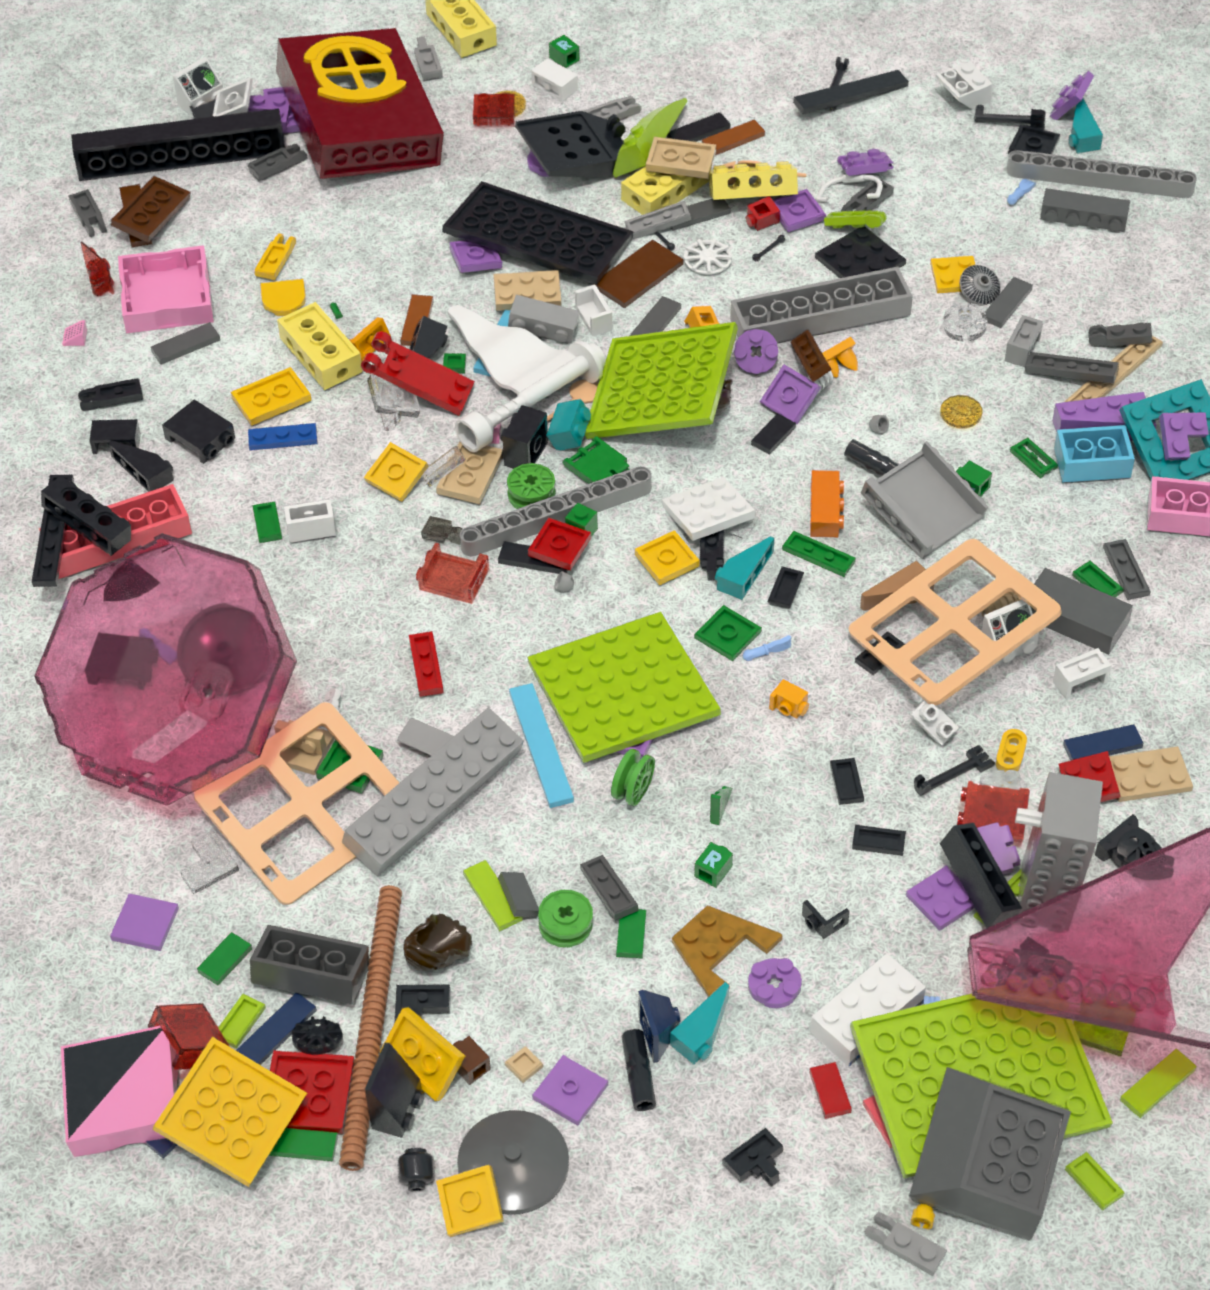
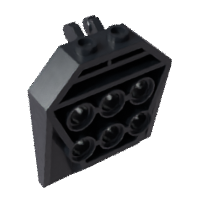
[515,111,626,178]

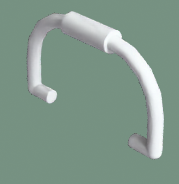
[816,174,882,202]

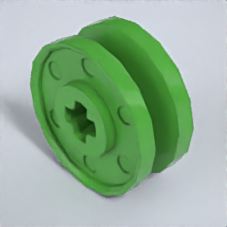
[507,463,556,509]
[611,749,655,806]
[538,889,593,947]

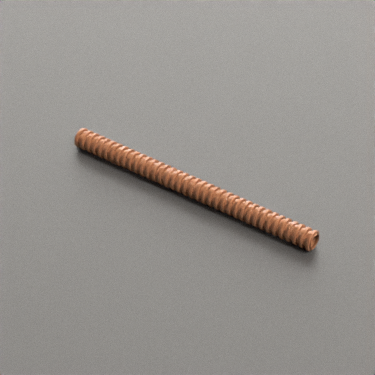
[339,885,402,1171]

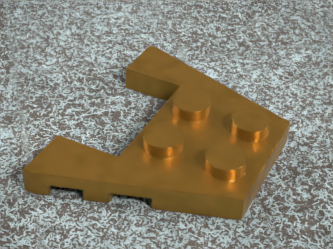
[672,905,783,997]

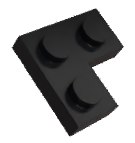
[394,984,450,1023]

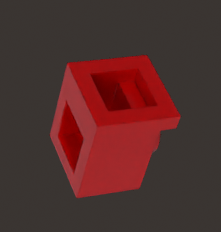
[745,196,780,231]

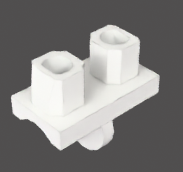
[910,699,958,746]

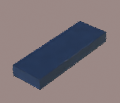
[1063,724,1144,761]

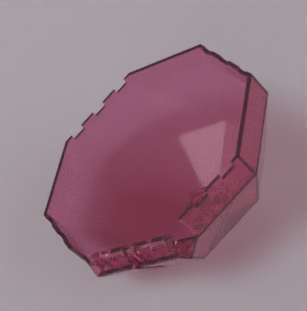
[34,533,297,806]

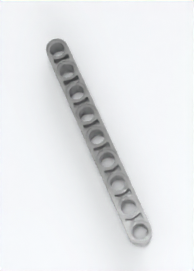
[1007,150,1197,198]
[460,466,652,557]

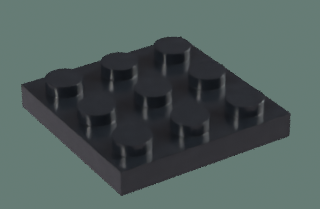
[815,226,906,278]

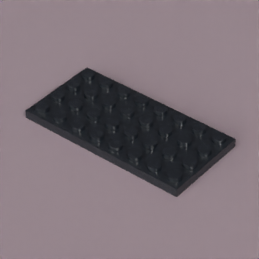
[442,181,634,284]

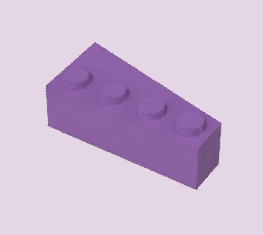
[1052,392,1157,441]

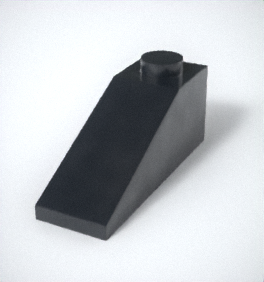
[409,316,448,359]
[108,441,174,492]

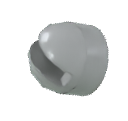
[869,415,889,433]
[554,571,574,592]

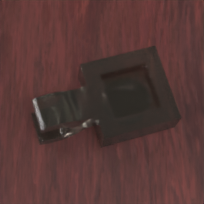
[421,516,463,545]

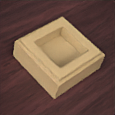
[505,1046,543,1083]

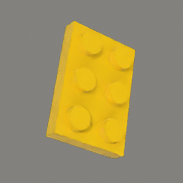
[231,367,312,426]
[380,1007,465,1101]

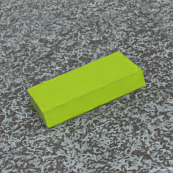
[213,994,266,1049]
[1065,1151,1125,1211]

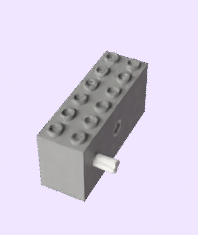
[1015,772,1103,931]

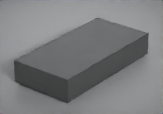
[498,872,539,917]

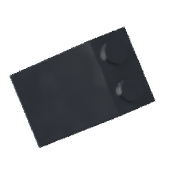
[365,1042,424,1138]

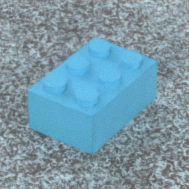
[1054,425,1135,483]

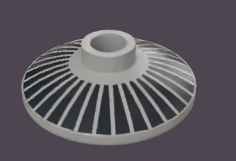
[959,265,1001,305]

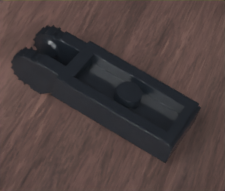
[78,378,143,411]

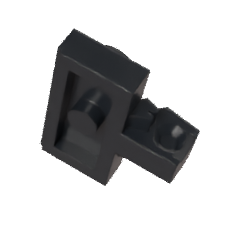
[722,1128,783,1187]

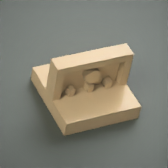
[274,720,335,775]

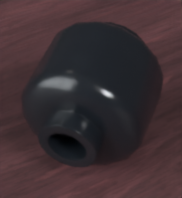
[398,1148,434,1191]

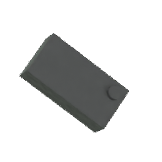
[1030,568,1133,655]
[250,925,369,1004]

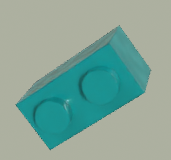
[546,399,591,451]

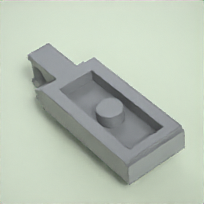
[414,36,443,80]

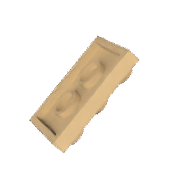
[646,137,716,179]
[494,270,561,311]
[436,441,503,504]
[1109,746,1193,802]

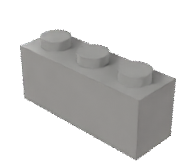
[508,295,580,343]

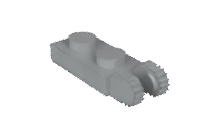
[584,96,642,120]
[864,1212,947,1276]

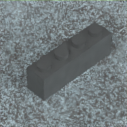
[1040,188,1131,232]

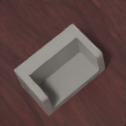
[1005,315,1043,367]

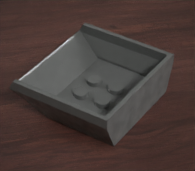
[909,1067,1071,1241]

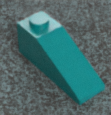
[1068,98,1103,154]
[715,536,775,600]
[670,982,729,1065]

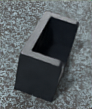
[89,419,141,454]

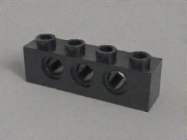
[41,476,131,556]

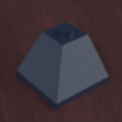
[638,990,681,1063]

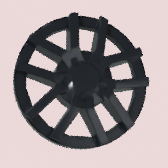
[292,1016,343,1055]

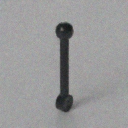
[654,232,675,251]
[752,235,786,262]

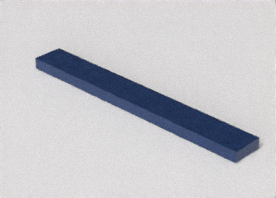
[144,993,317,1159]

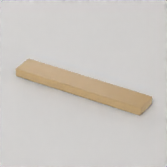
[1064,335,1163,402]

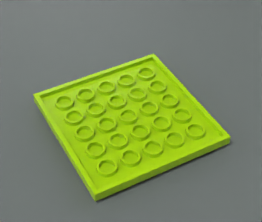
[585,322,738,439]
[527,612,721,763]

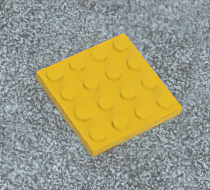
[152,1037,307,1187]

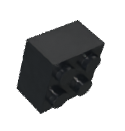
[501,405,548,469]

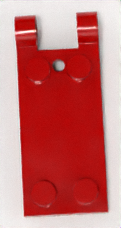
[361,331,475,416]

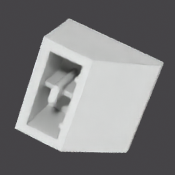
[936,62,993,109]
[284,498,336,543]

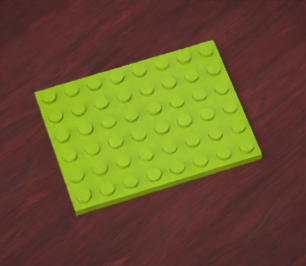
[850,974,1113,1179]

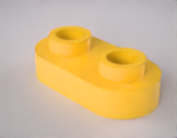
[996,729,1027,774]

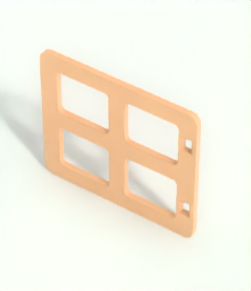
[849,539,1062,705]
[194,702,399,905]

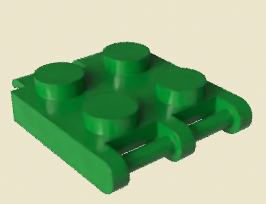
[562,436,630,484]

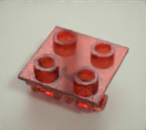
[473,93,515,126]
[80,242,114,296]

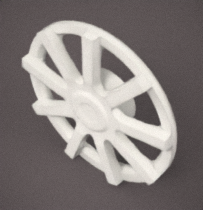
[684,238,732,275]

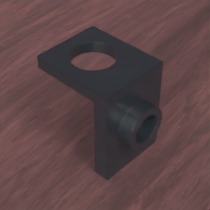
[189,99,216,119]
[802,900,850,939]

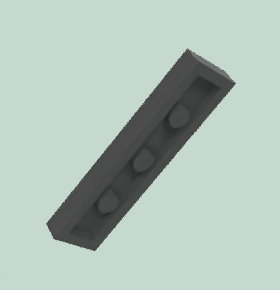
[1025,352,1119,384]

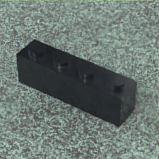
[939,822,1022,930]

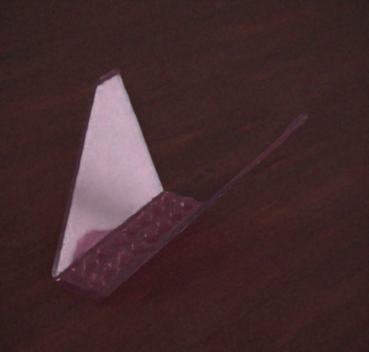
[967,828,1210,1050]

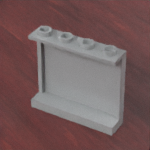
[861,441,988,559]

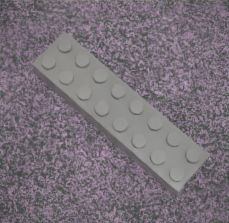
[730,267,913,348]
[342,707,524,877]

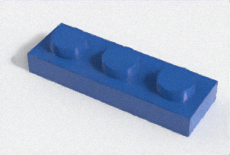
[248,423,318,451]

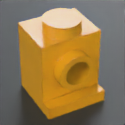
[684,306,719,328]
[769,679,809,719]

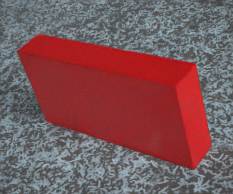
[809,1062,852,1119]

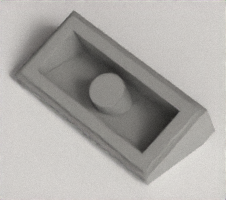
[397,718,454,756]

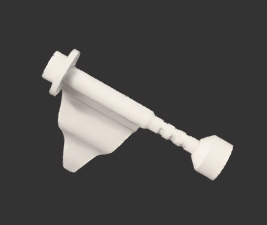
[448,305,606,452]

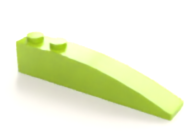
[613,98,688,177]

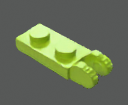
[824,210,887,229]

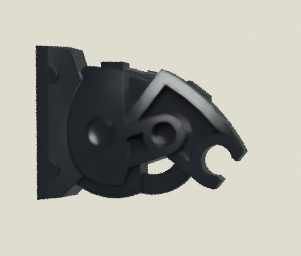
[1095,814,1174,879]

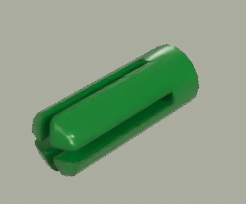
[330,302,343,319]

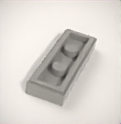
[624,201,692,239]

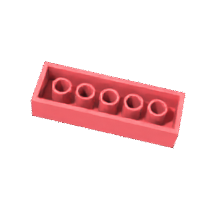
[39,484,192,579]

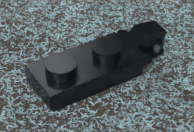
[700,529,725,581]

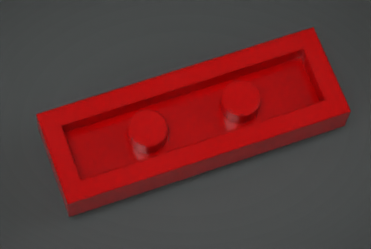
[409,631,444,697]

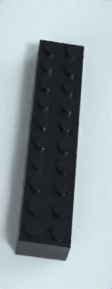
[71,108,285,181]

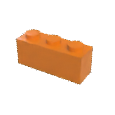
[810,470,844,538]

